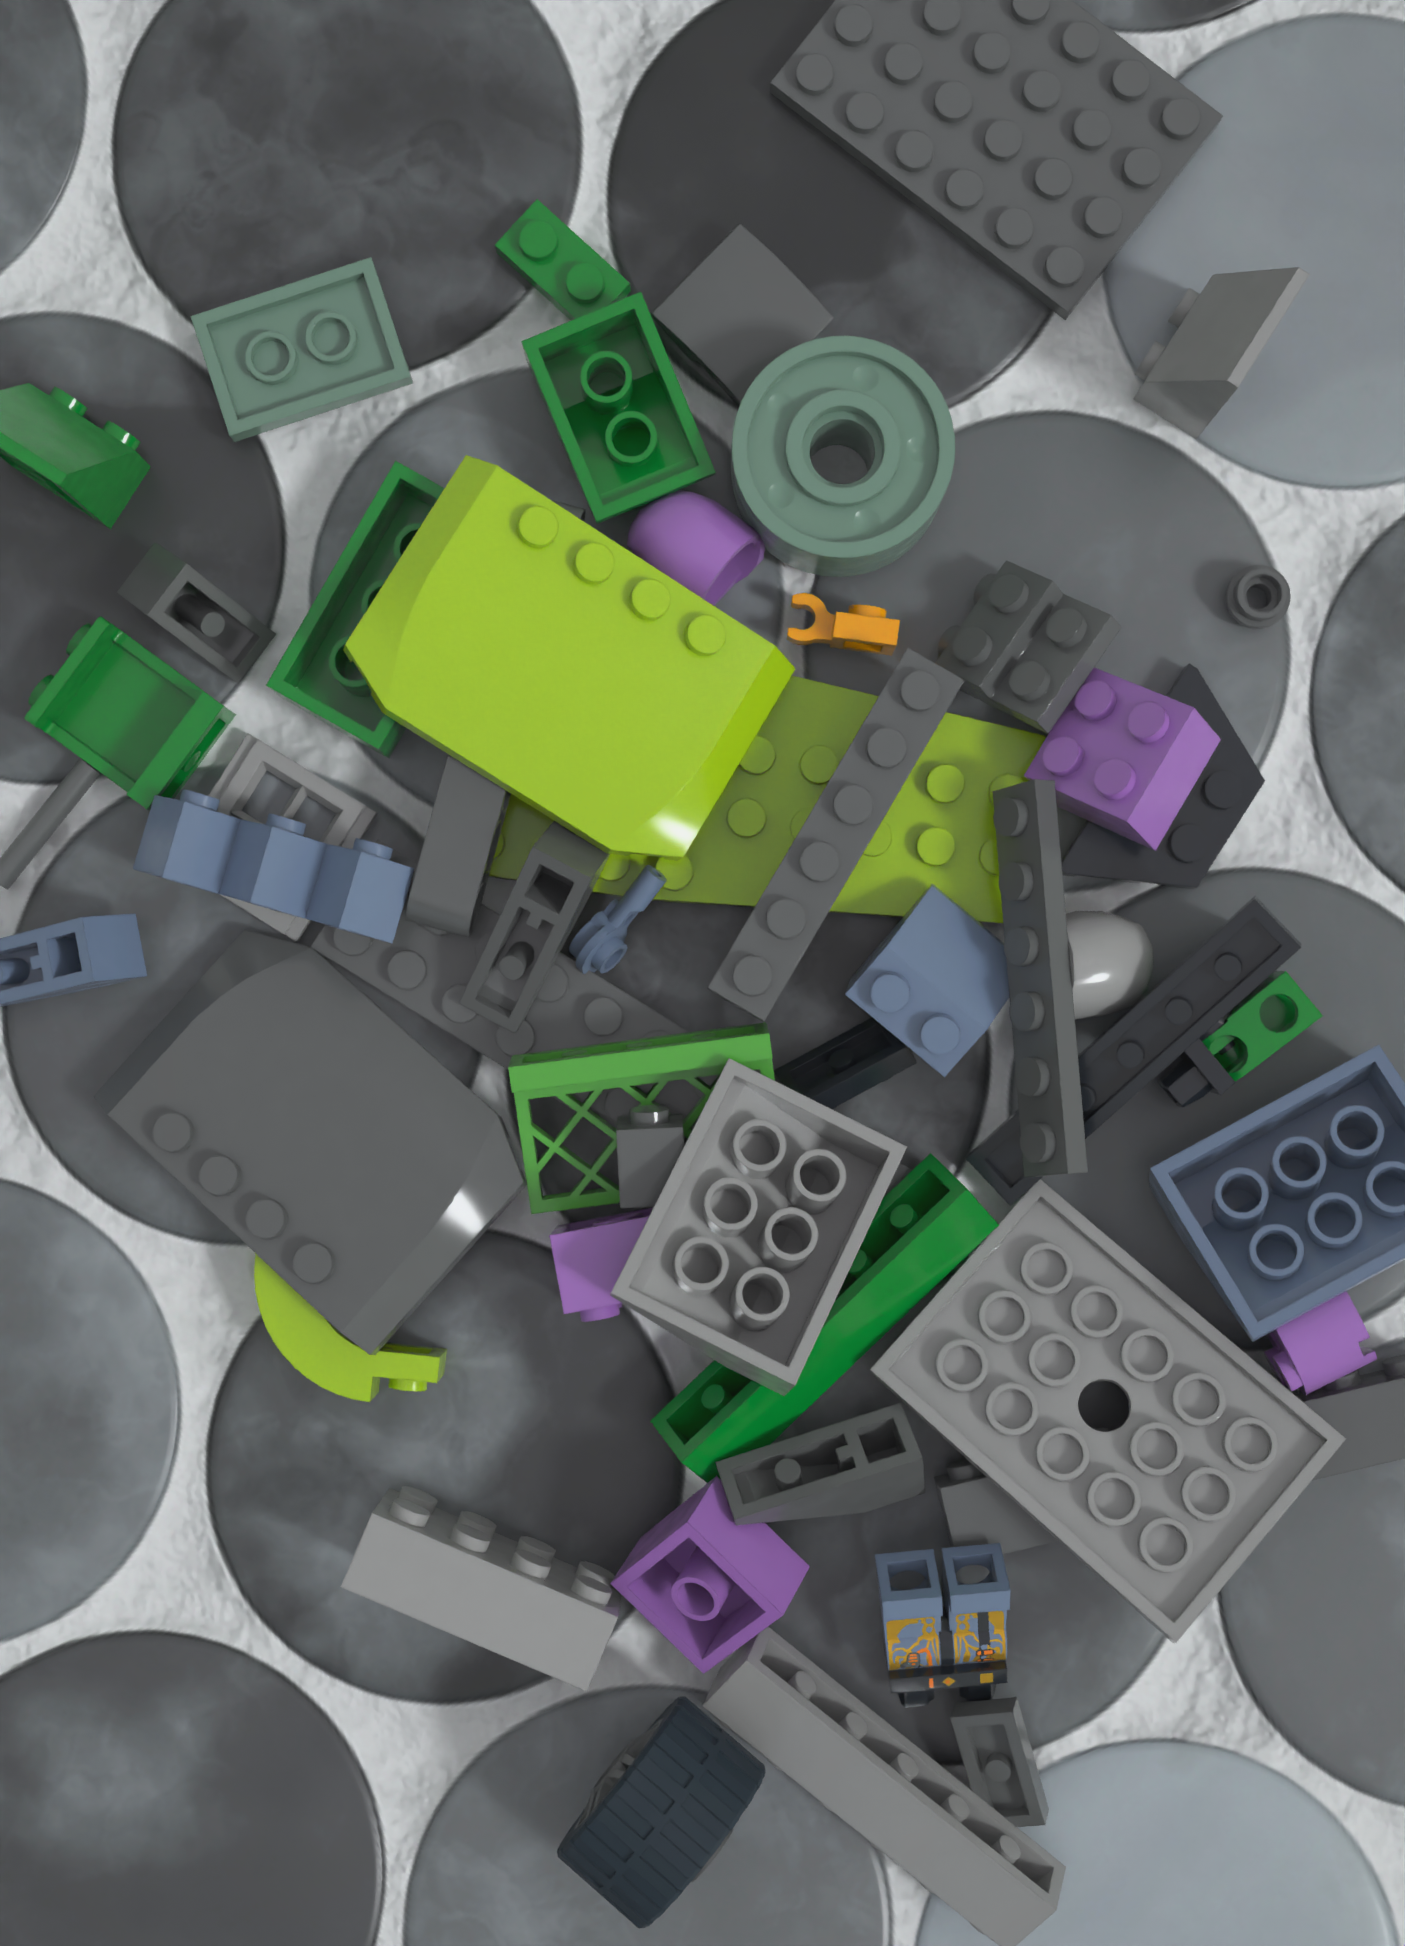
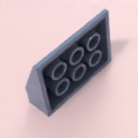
[1149,1045,1405,1342]

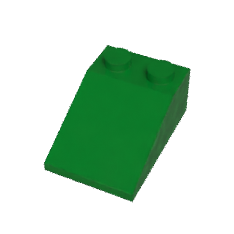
[521,292,716,524]
[0,383,151,529]

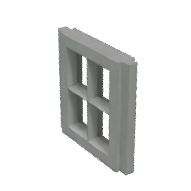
[208,733,378,942]

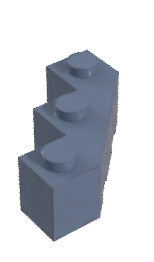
[133,789,414,944]

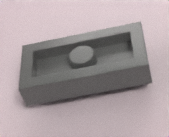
[950,1697,1049,1827]

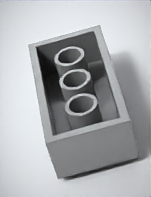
[341,1486,622,1691]

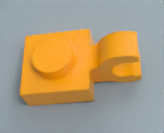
[786,593,900,656]

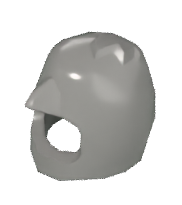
[1066,911,1154,1020]

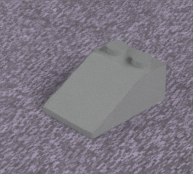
[1133,267,1310,439]

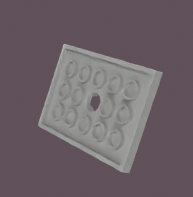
[870,1179,1346,1643]

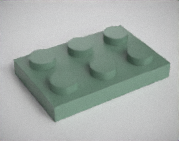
[190,257,413,442]

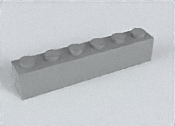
[702,1627,1066,1946]

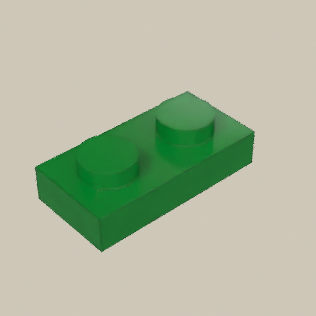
[495,199,631,320]

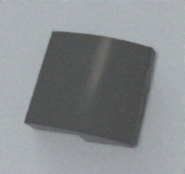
[650,224,834,407]

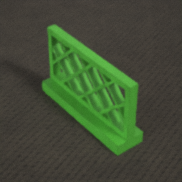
[508,1022,775,1214]

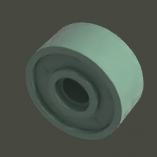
[731,336,955,577]

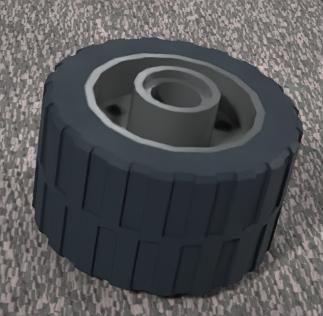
[557,1696,766,1929]

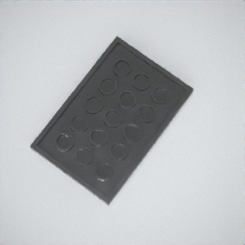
[770,0,1223,320]

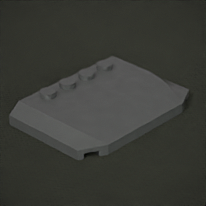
[93,930,527,1355]

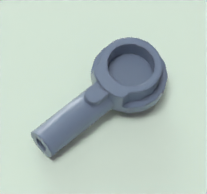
[569,865,667,974]

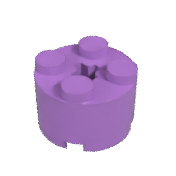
[1264,1291,1377,1395]

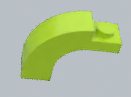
[254,1253,447,1402]

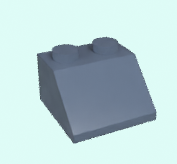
[845,883,1009,1077]

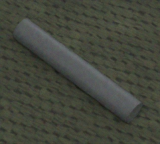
[0,758,101,889]

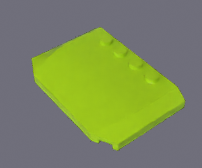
[343,455,796,861]

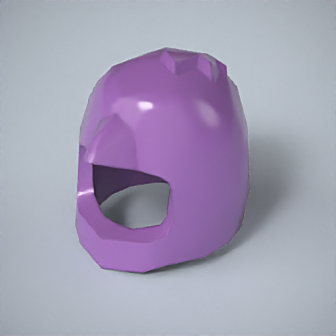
[627,490,765,606]

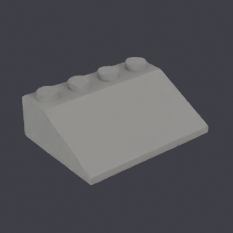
[610,1058,907,1396]

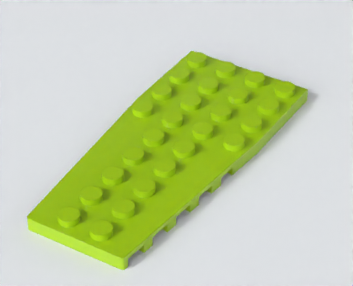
[489,676,1046,924]

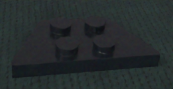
[1061,663,1265,889]

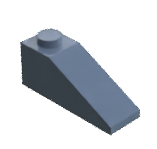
[0,914,147,1007]

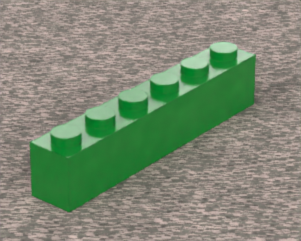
[650,1153,999,1483]

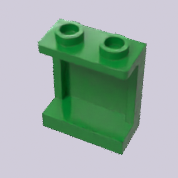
[24,616,236,811]

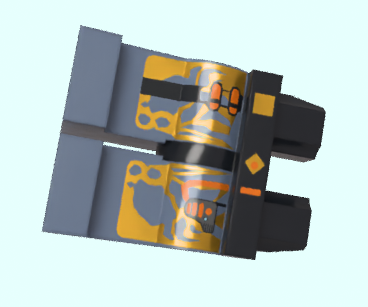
[875,1543,1011,1708]

